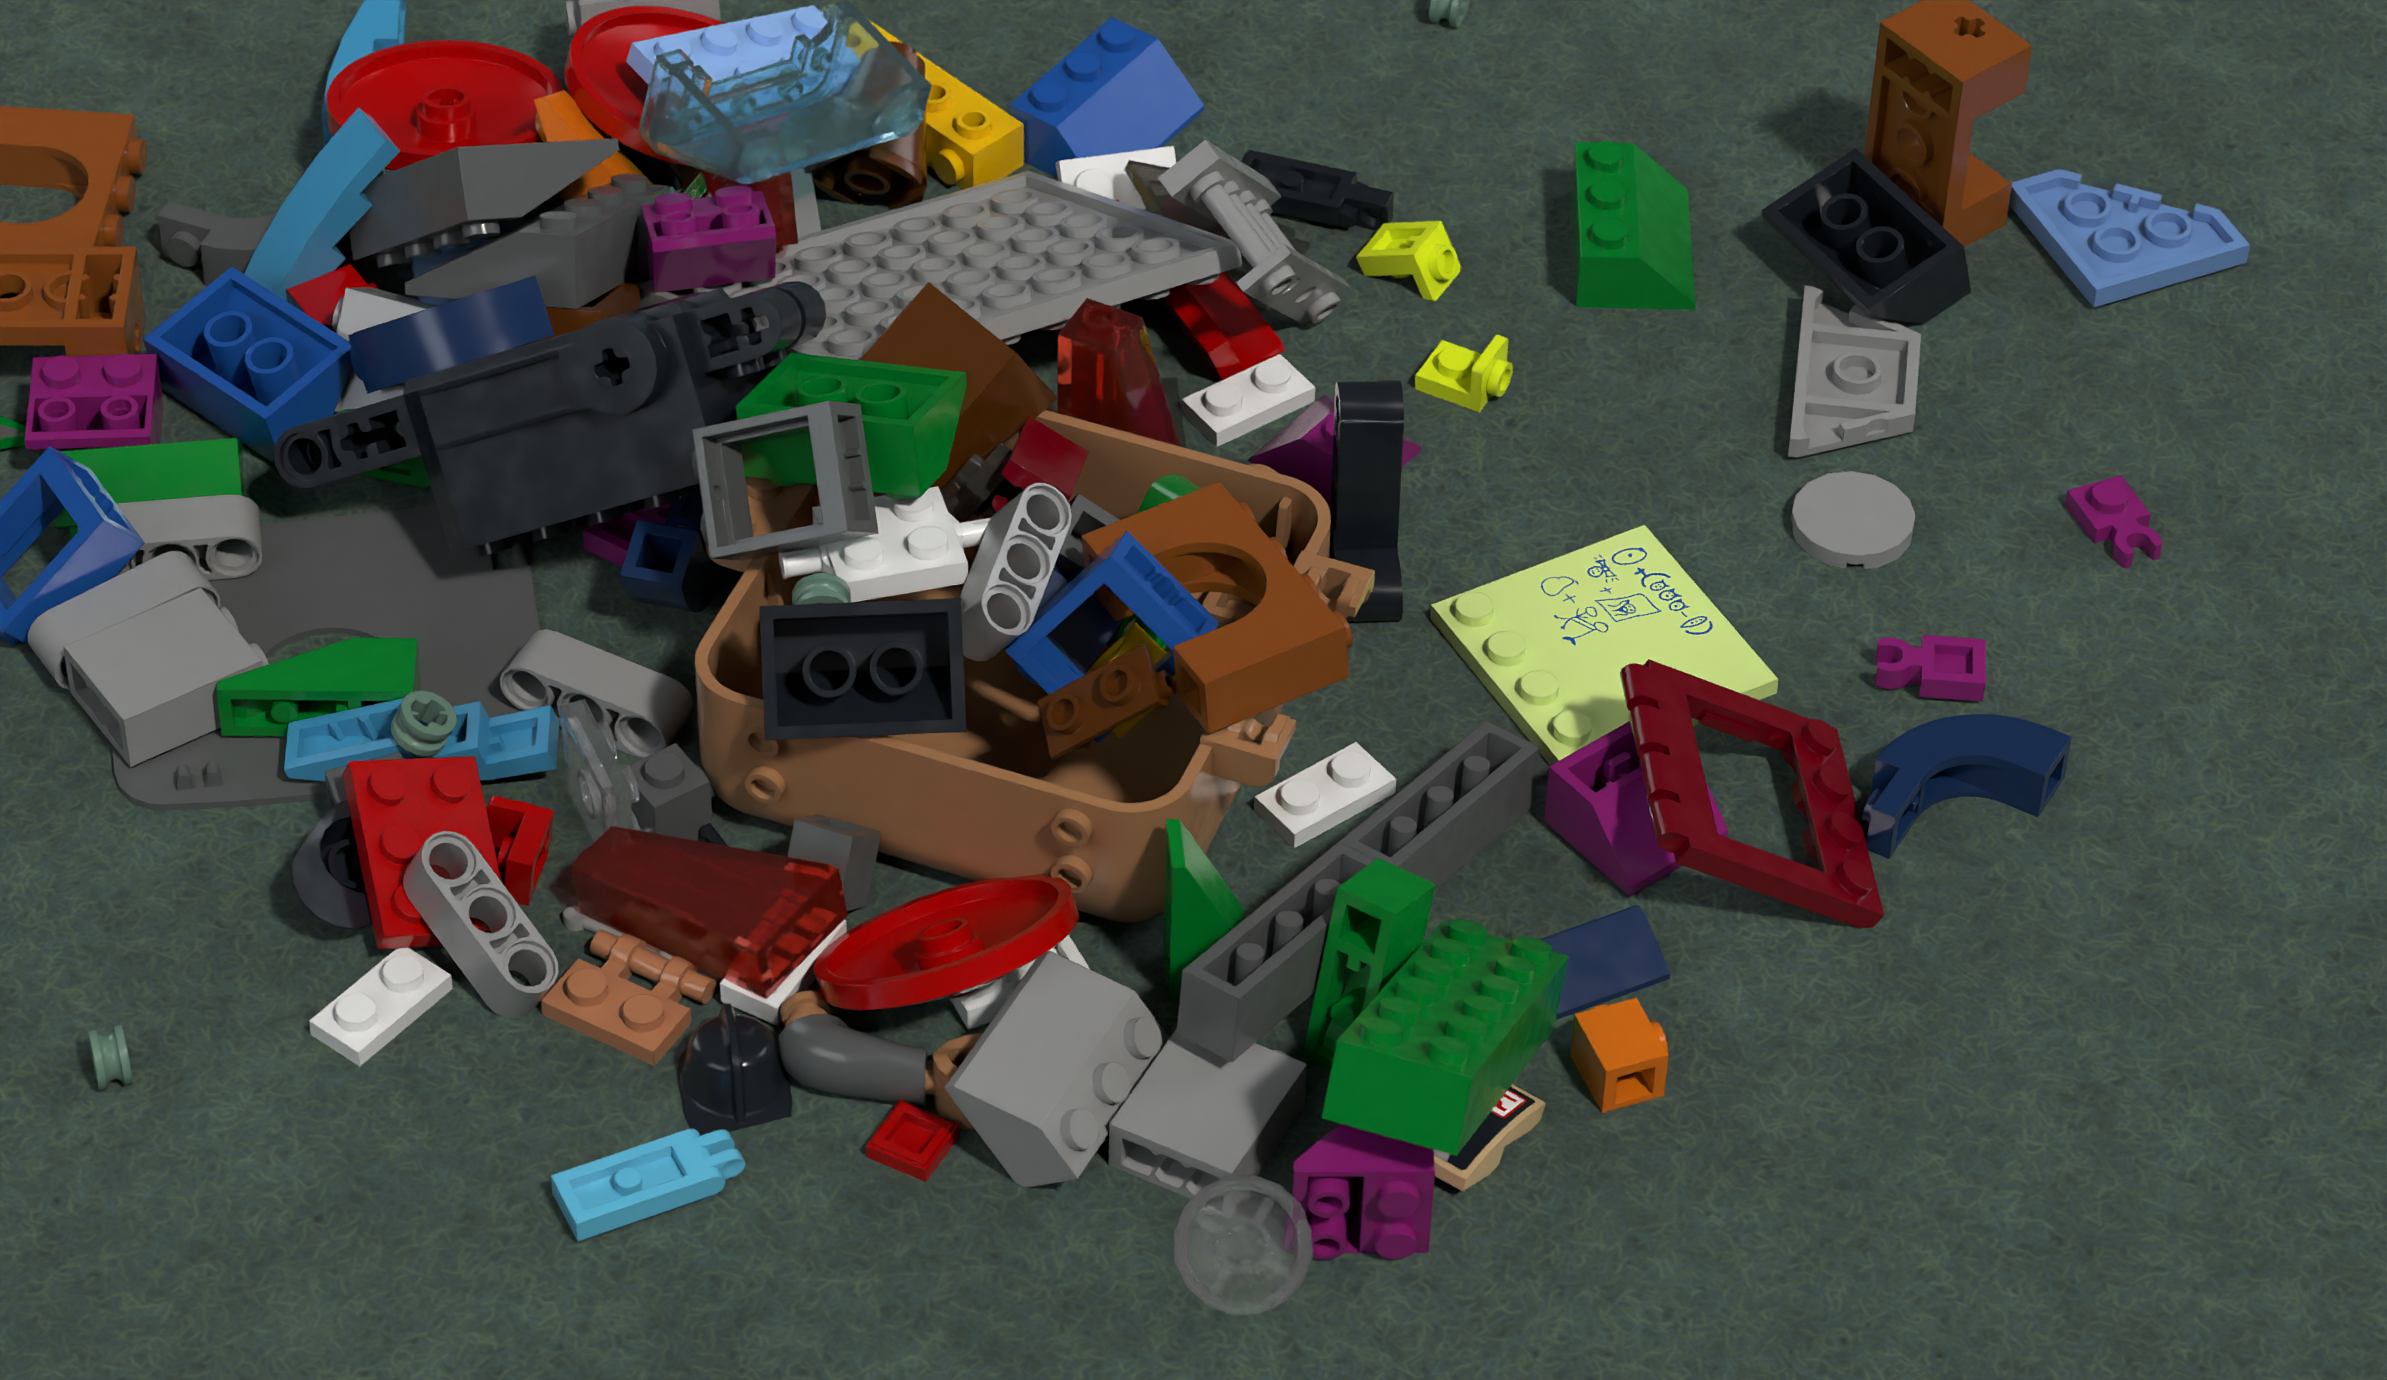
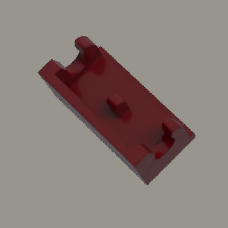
[992,416,1089,512]

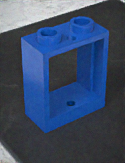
[0,446,145,646]
[1005,531,1220,743]

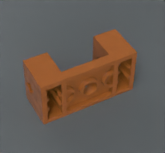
[1864,0,2032,247]
[0,246,146,356]

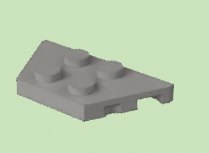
[1788,286,1921,458]

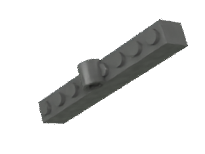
[1177,721,1540,1062]

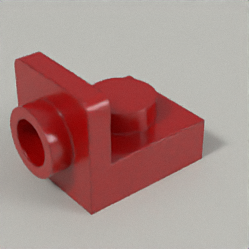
[486,796,554,906]

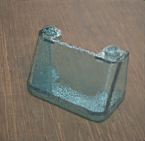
[639,0,932,184]

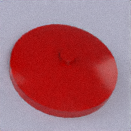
[564,6,798,168]
[327,40,563,171]
[814,874,1079,1010]

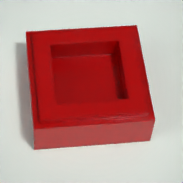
[866,1100,960,1182]

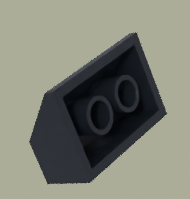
[1761,148,1971,324]
[759,598,966,740]

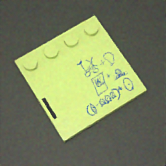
[1430,525,1778,766]

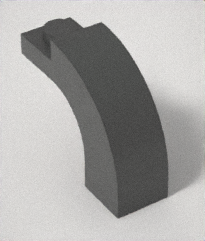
[158,201,353,286]

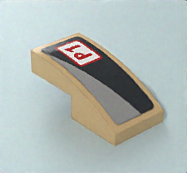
[1434,1084,1546,1192]

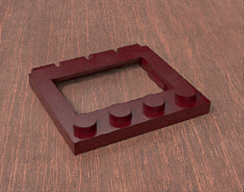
[1620,659,1884,928]

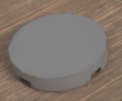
[1791,471,1915,569]

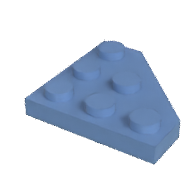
[2009,169,2250,308]

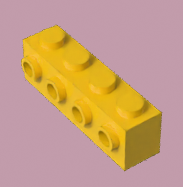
[828,17,1024,189]

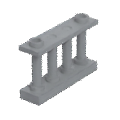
[1158,139,1351,324]

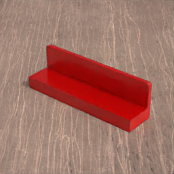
[1116,199,1285,381]

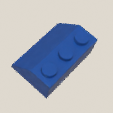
[1009,17,1204,178]
[143,267,352,464]

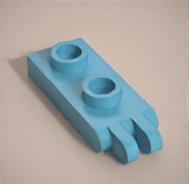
[551,1129,746,1242]

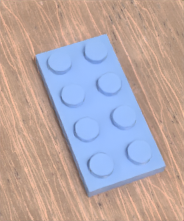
[626,5,866,132]

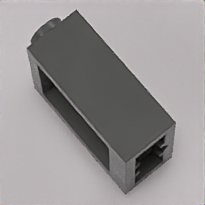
[692,401,879,561]

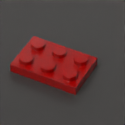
[342,756,502,949]

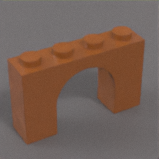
[0,106,147,299]
[1081,481,1353,734]

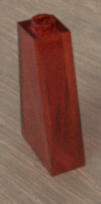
[1057,298,1181,447]
[570,826,848,999]

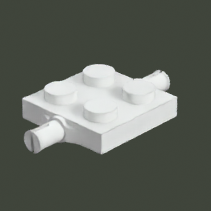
[779,486,993,602]

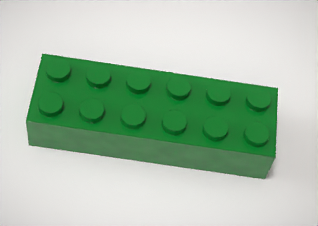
[1322,919,1569,1156]

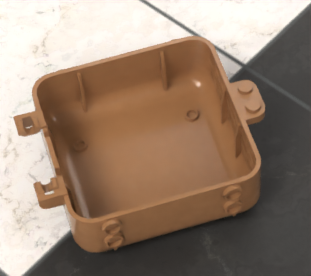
[695,410,1375,923]

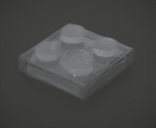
[560,699,643,881]

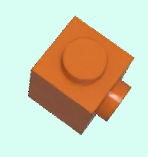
[1571,997,1669,1113]

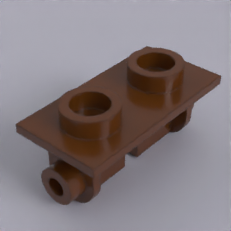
[1037,644,1177,760]

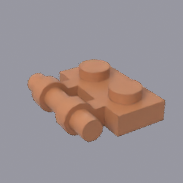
[541,929,716,1066]

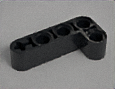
[1329,380,1404,622]

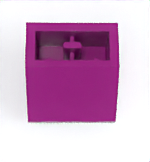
[641,186,776,293]
[25,354,164,453]
[1544,721,1729,896]
[1290,1124,1435,1260]

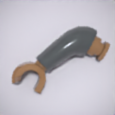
[777,991,982,1129]

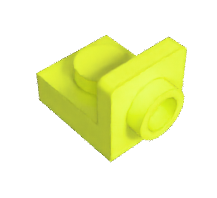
[1356,221,1461,301]
[1415,334,1513,413]

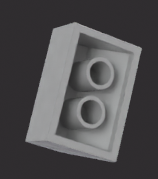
[944,951,1170,1188]

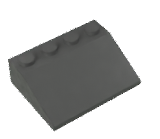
[349,138,619,269]
[405,174,669,309]

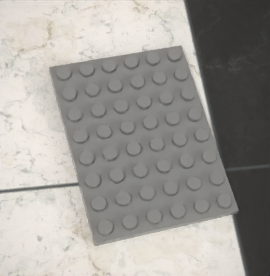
[639,171,1242,360]

